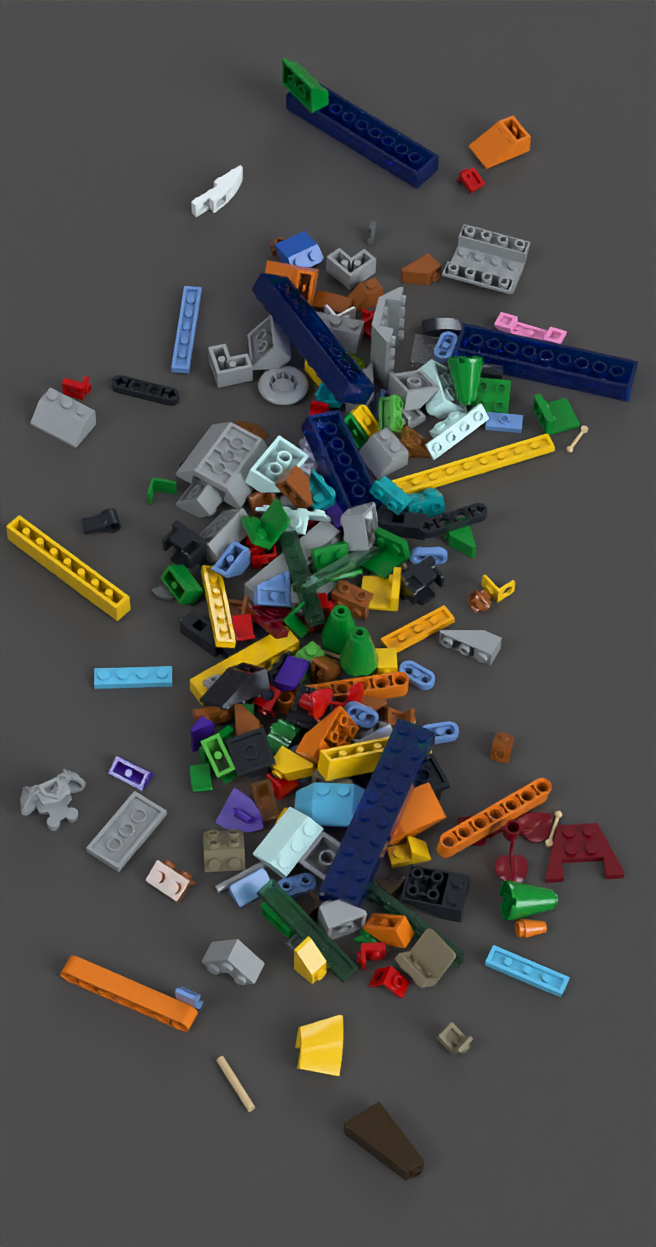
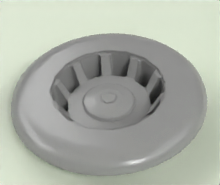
[258,365,309,405]

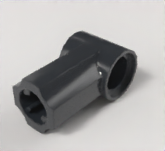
[82,508,121,535]

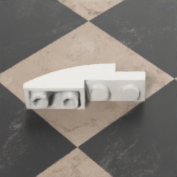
[191,165,243,217]

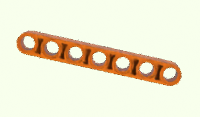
[276,672,409,714]
[436,778,552,858]
[60,955,198,1032]

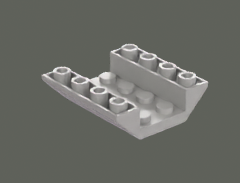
[442,224,530,294]
[370,287,406,388]
[175,422,268,509]

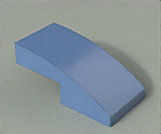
[175,987,204,1009]

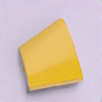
[295,1015,343,1076]

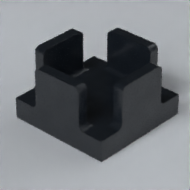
[162,520,206,569]
[400,555,445,606]
[285,684,336,730]
[226,727,276,778]
[397,753,450,800]

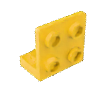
[362,567,401,612]

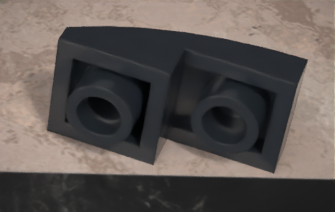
[422,318,462,337]

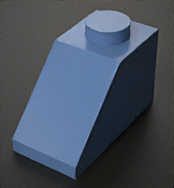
[211,541,251,578]

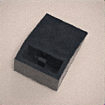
[200,662,270,710]
[401,864,469,923]

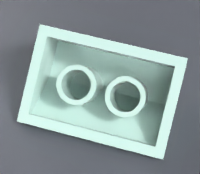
[418,359,467,419]
[245,436,310,493]
[253,807,323,879]

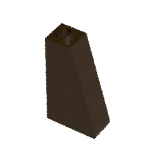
[344,1101,424,1181]

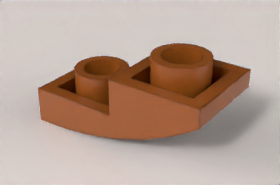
[312,291,353,315]

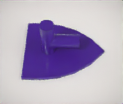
[215,787,264,833]

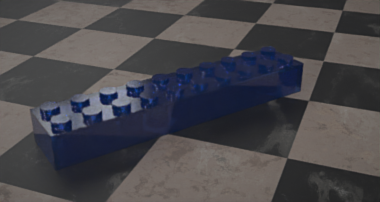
[286,83,439,189]
[252,273,376,405]
[454,323,639,402]
[319,718,435,908]

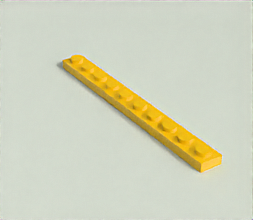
[392,433,555,494]

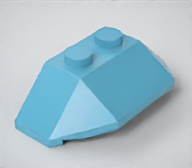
[294,782,376,827]

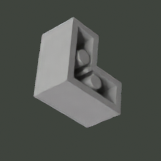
[326,248,376,290]
[208,344,253,388]
[201,939,265,986]

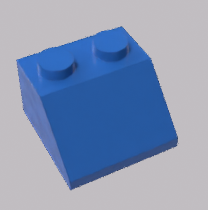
[274,231,325,268]

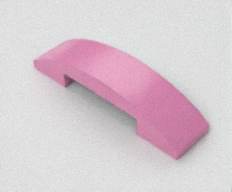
[494,312,567,347]

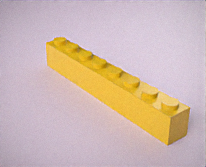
[6,515,131,622]

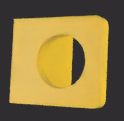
[481,574,515,603]

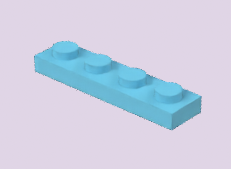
[94,666,172,689]
[485,945,570,998]

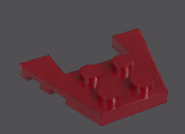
[245,604,324,639]
[545,823,624,883]

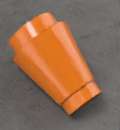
[515,918,547,939]

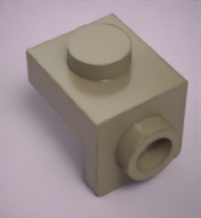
[436,1022,473,1056]

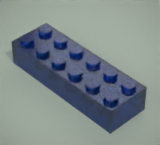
[301,410,382,513]

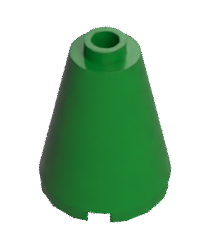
[447,356,483,405]
[321,605,356,655]
[340,627,378,677]
[499,880,558,921]

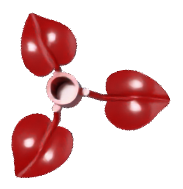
[299,681,364,723]

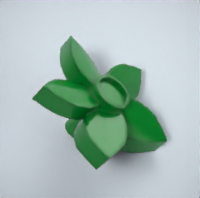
[353,928,377,943]

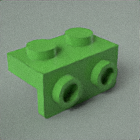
[379,395,403,434]

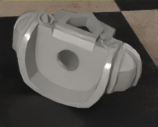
[20,769,85,831]

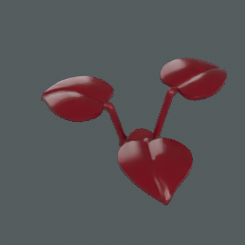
[458,812,553,883]

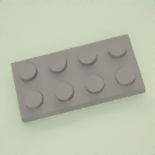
[86,791,167,872]

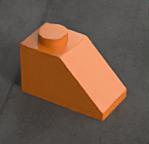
[363,913,415,948]

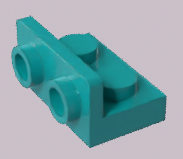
[309,470,336,512]
[369,476,413,515]

